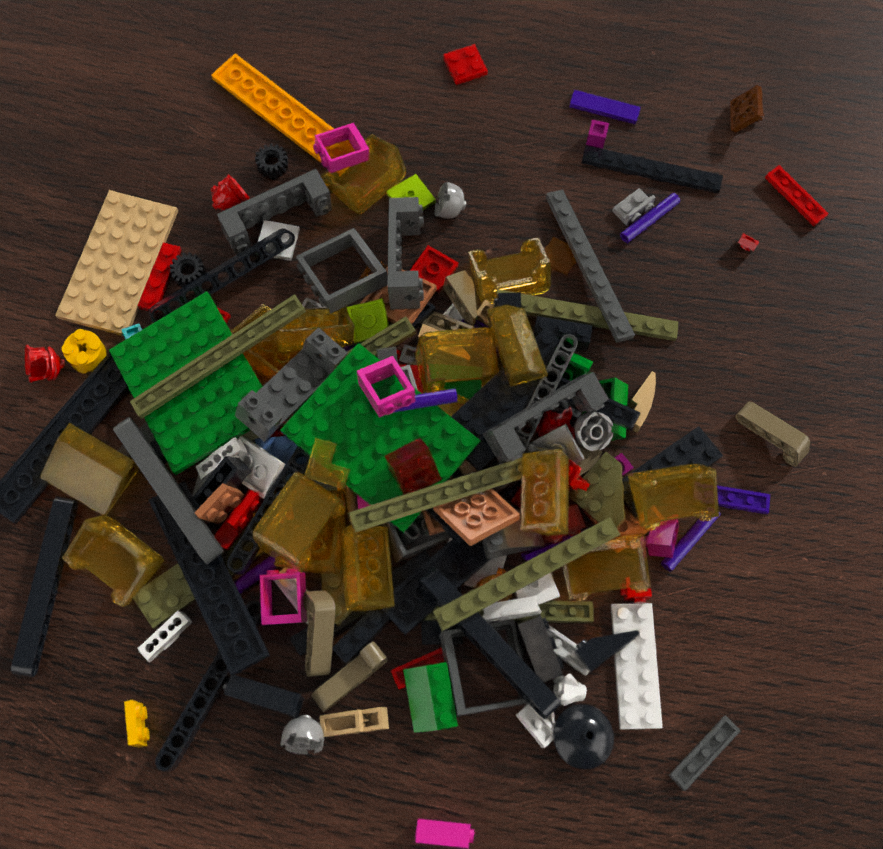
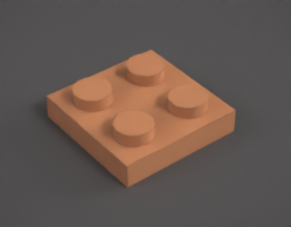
[195,483,245,524]

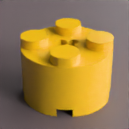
[62,329,106,374]

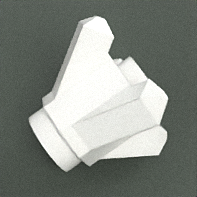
[553,674,586,706]

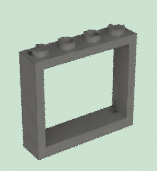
[296,228,388,314]
[439,619,528,717]

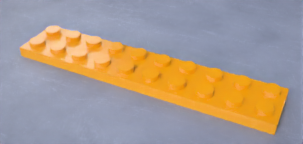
[211,54,355,177]

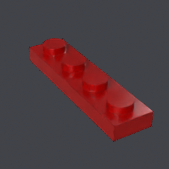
[765,165,829,226]
[138,242,182,313]

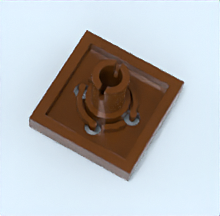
[730,85,765,133]

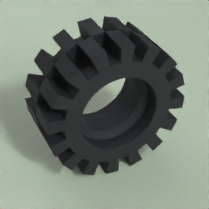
[255,144,288,179]
[170,252,206,288]

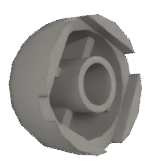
[434,182,466,219]
[574,412,613,451]
[281,715,324,754]

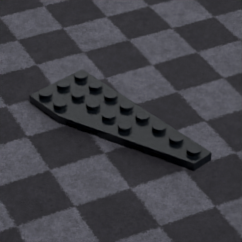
[451,327,560,471]

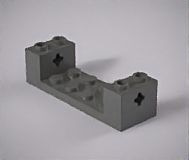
[217,169,332,255]
[388,197,424,309]
[235,327,348,442]
[483,372,609,462]

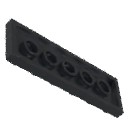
[622,426,723,519]

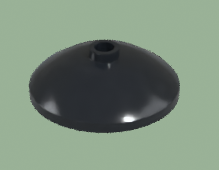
[553,704,614,770]

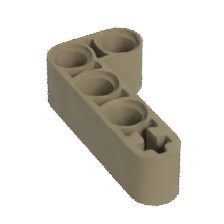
[735,401,810,467]
[303,590,335,677]
[311,641,387,712]

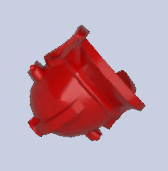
[211,174,250,211]
[25,345,65,383]
[536,406,575,439]

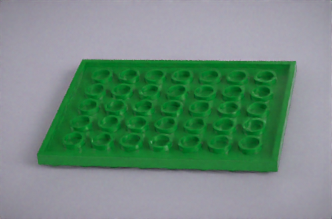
[109,291,263,475]
[280,343,481,533]

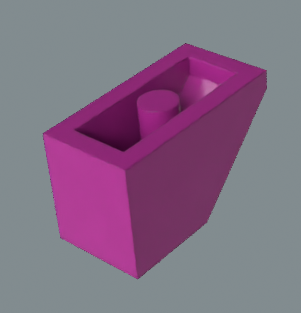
[644,514,679,558]

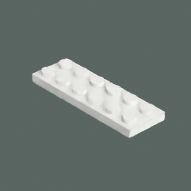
[611,603,662,730]

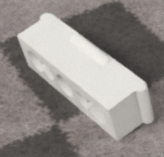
[196,437,248,480]
[483,596,541,623]
[138,610,192,663]

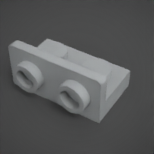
[612,188,656,226]

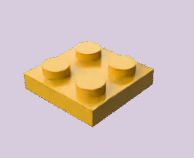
[124,700,150,748]

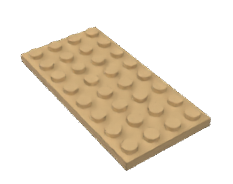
[55,190,178,336]

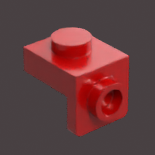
[559,459,590,491]
[620,577,652,604]

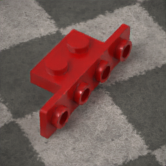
[214,489,265,550]

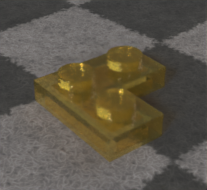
[304,438,350,489]

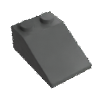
[481,509,545,559]
[380,512,452,563]

